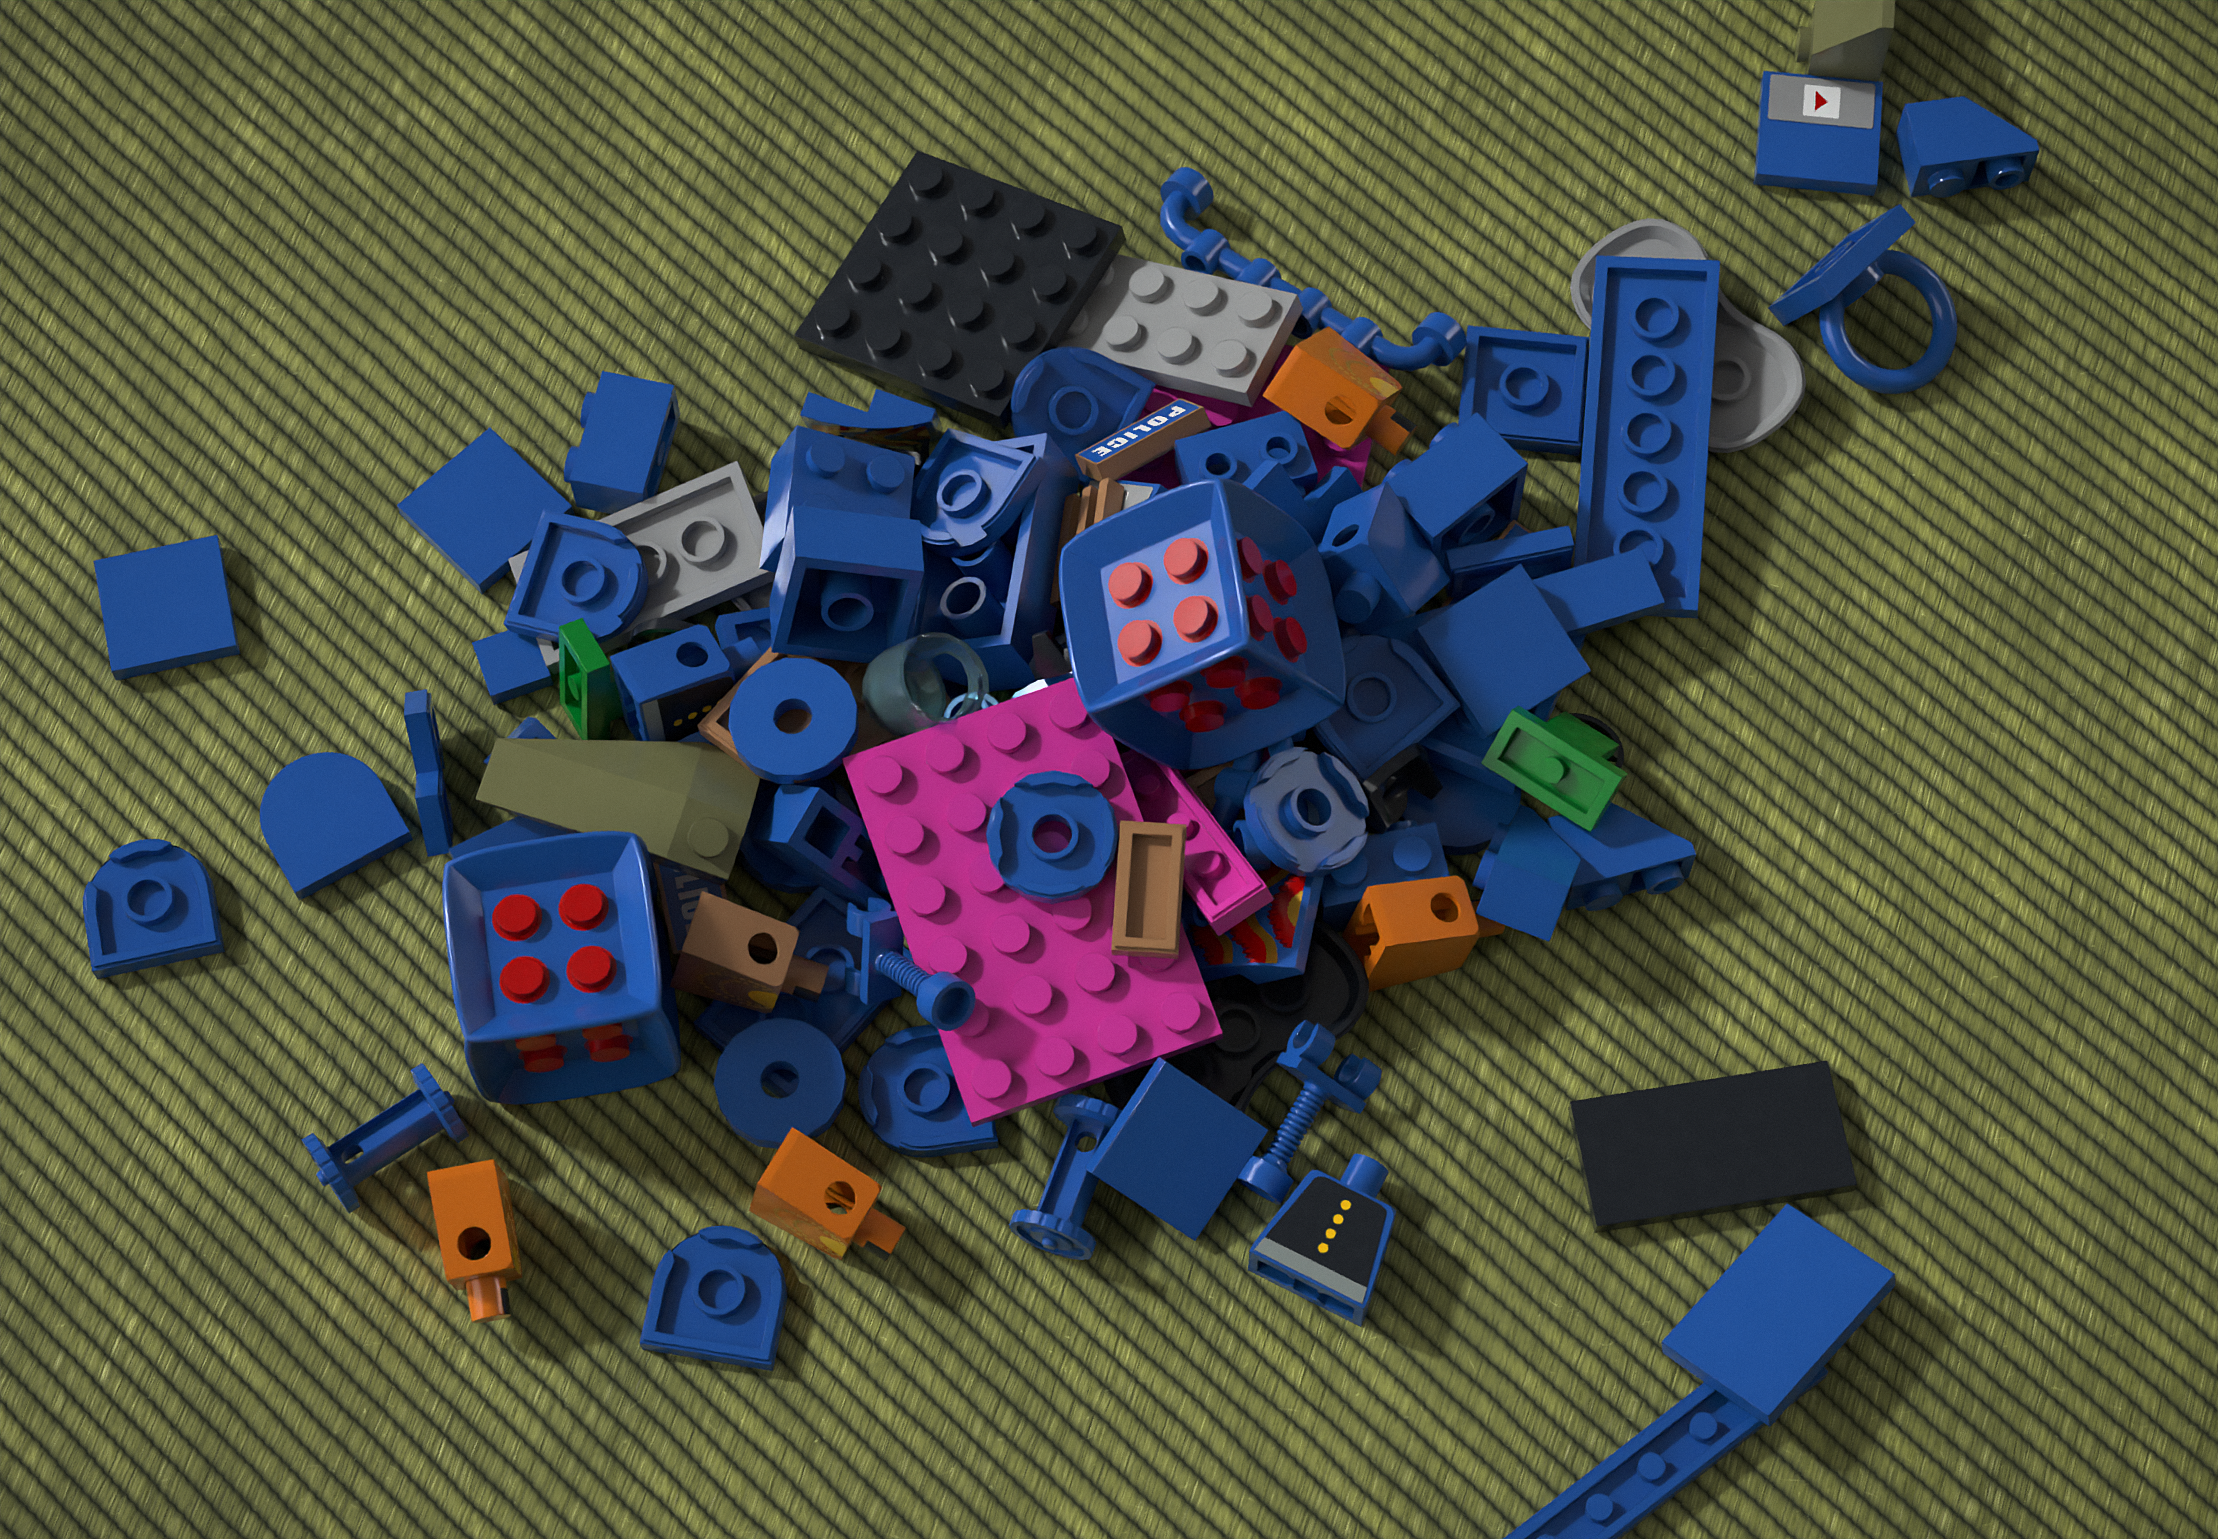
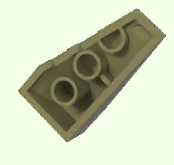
[1795,0,1895,82]
[475,738,760,886]

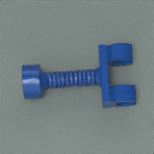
[844,897,976,1031]
[1236,1020,1382,1205]

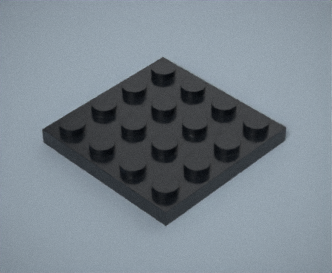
[794,150,1126,430]

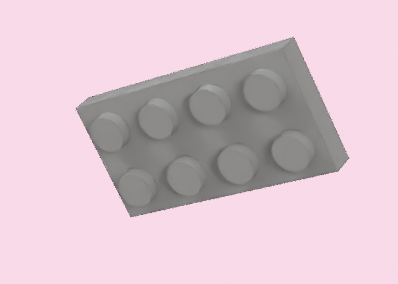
[1057,254,1303,407]
[508,461,776,675]

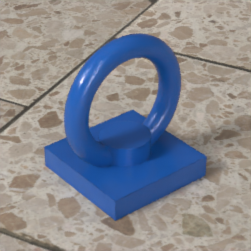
[1768,204,1957,394]

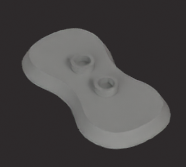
[1570,218,1806,453]

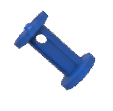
[302,1063,469,1213]
[1009,1094,1122,1260]

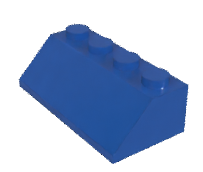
[900,433,1080,692]

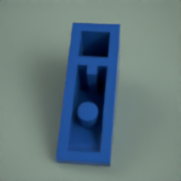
[750,784,895,912]

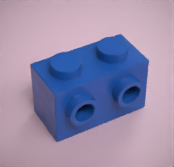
[564,371,680,514]
[1174,411,1318,499]
[1316,821,1450,931]

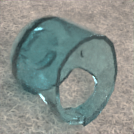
[862,632,989,737]

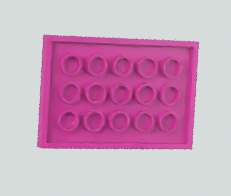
[842,678,1223,1127]

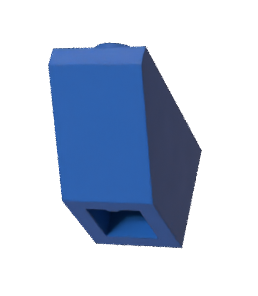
[1895,96,2040,198]
[1547,802,1696,911]
[1472,804,1581,942]

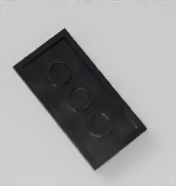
[1568,1061,1857,1233]

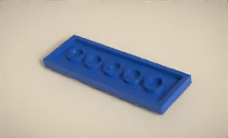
[1574,255,1720,619]

